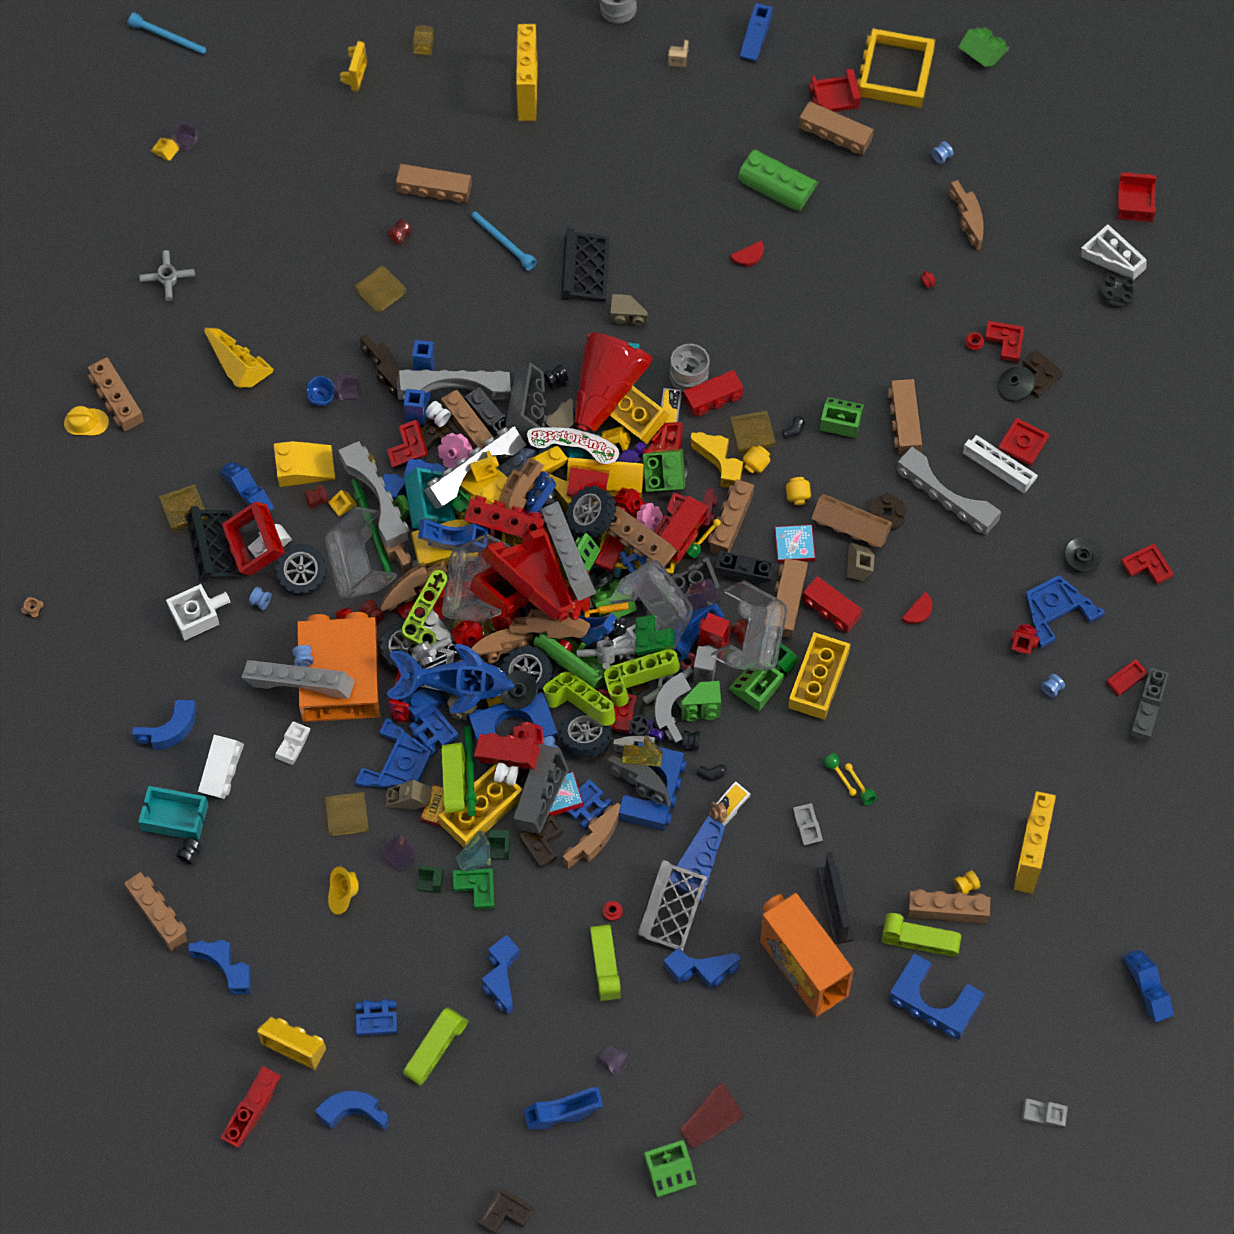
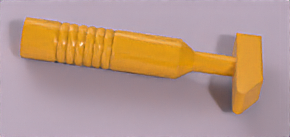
[585,602,629,618]

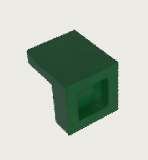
[489,830,510,860]
[418,865,444,893]

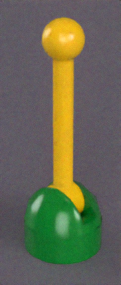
[687,519,721,558]
[822,753,857,796]
[845,763,877,805]

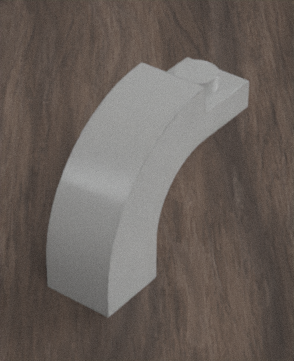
[653,672,691,743]

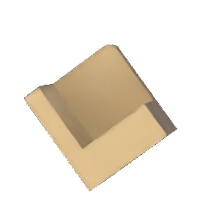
[668,40,688,67]

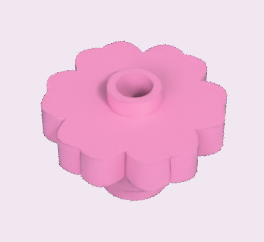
[438,433,473,469]
[636,503,663,531]

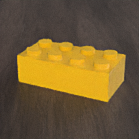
[788,632,851,720]
[438,764,523,850]

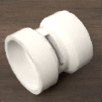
[425,401,451,427]
[494,762,519,786]

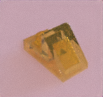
[622,735,663,767]

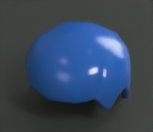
[306,376,335,407]

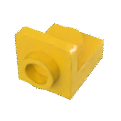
[601,426,631,451]
[470,450,499,482]

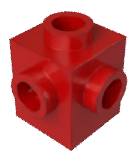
[614,487,644,519]
[451,617,484,648]
[1010,624,1039,655]
[512,722,544,745]

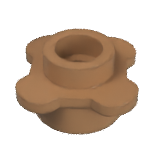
[21,597,44,618]
[710,802,727,823]

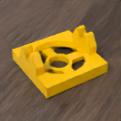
[340,41,367,91]

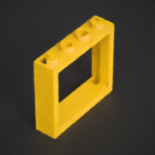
[516,24,537,121]
[857,29,935,108]
[1013,791,1056,894]

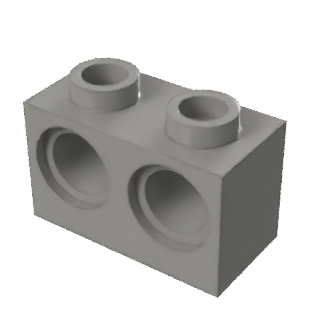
[693,646,717,683]

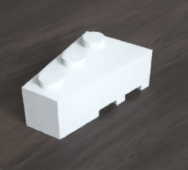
[1081,224,1147,280]
[198,735,244,799]

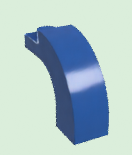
[418,519,489,551]
[132,700,197,750]
[315,1091,389,1131]

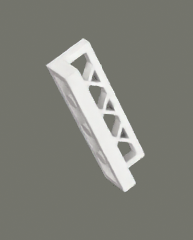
[963,435,1038,494]

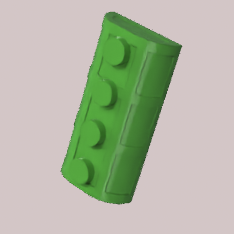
[738,149,818,211]
[533,631,606,689]

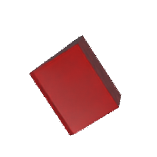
[567,464,610,501]

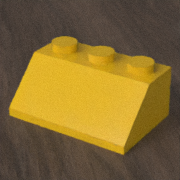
[257,1017,326,1070]

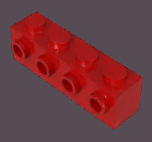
[464,494,545,538]

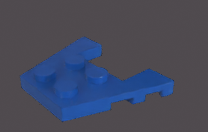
[1026,575,1105,648]
[355,718,432,788]

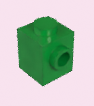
[767,641,800,675]

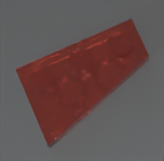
[681,1082,744,1149]

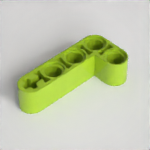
[401,570,447,646]
[604,649,680,707]
[543,672,615,726]
[442,743,467,813]
[881,913,962,957]
[590,924,621,1001]
[403,1008,469,1086]

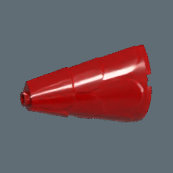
[575,332,653,432]
[483,528,573,622]

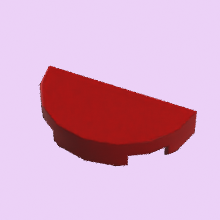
[730,241,764,267]
[901,591,933,624]

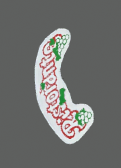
[527,427,619,464]

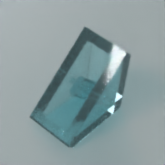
[455,830,491,872]

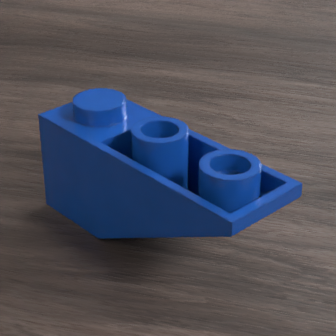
[740,3,773,62]

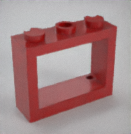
[222,501,285,576]
[470,567,529,618]

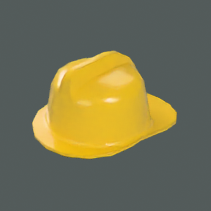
[64,406,109,436]
[328,866,359,915]

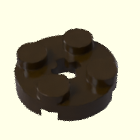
[868,493,907,531]

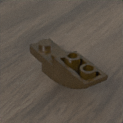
[360,333,402,400]

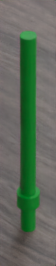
[351,478,394,578]
[464,725,477,816]

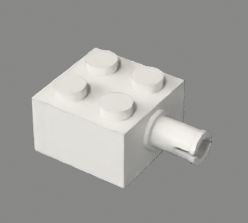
[166,584,231,641]

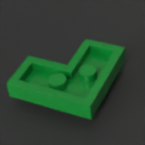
[635,615,674,656]
[453,868,494,909]

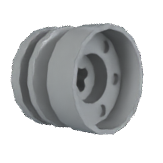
[599,0,637,24]
[670,344,710,393]

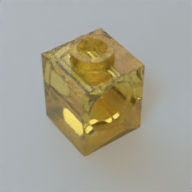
[413,25,434,55]

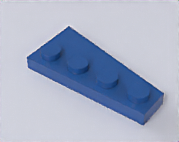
[670,816,725,902]

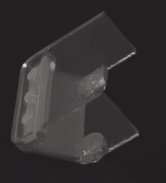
[325,507,397,598]
[442,534,511,622]
[609,560,693,654]
[711,580,787,671]

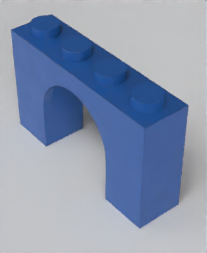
[404,340,436,428]
[469,692,558,743]
[619,742,687,831]
[889,953,985,1039]

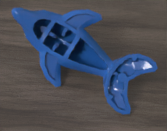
[387,644,514,713]

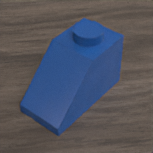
[403,688,447,724]

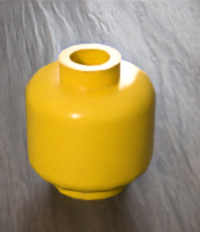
[743,445,770,474]
[786,477,811,506]

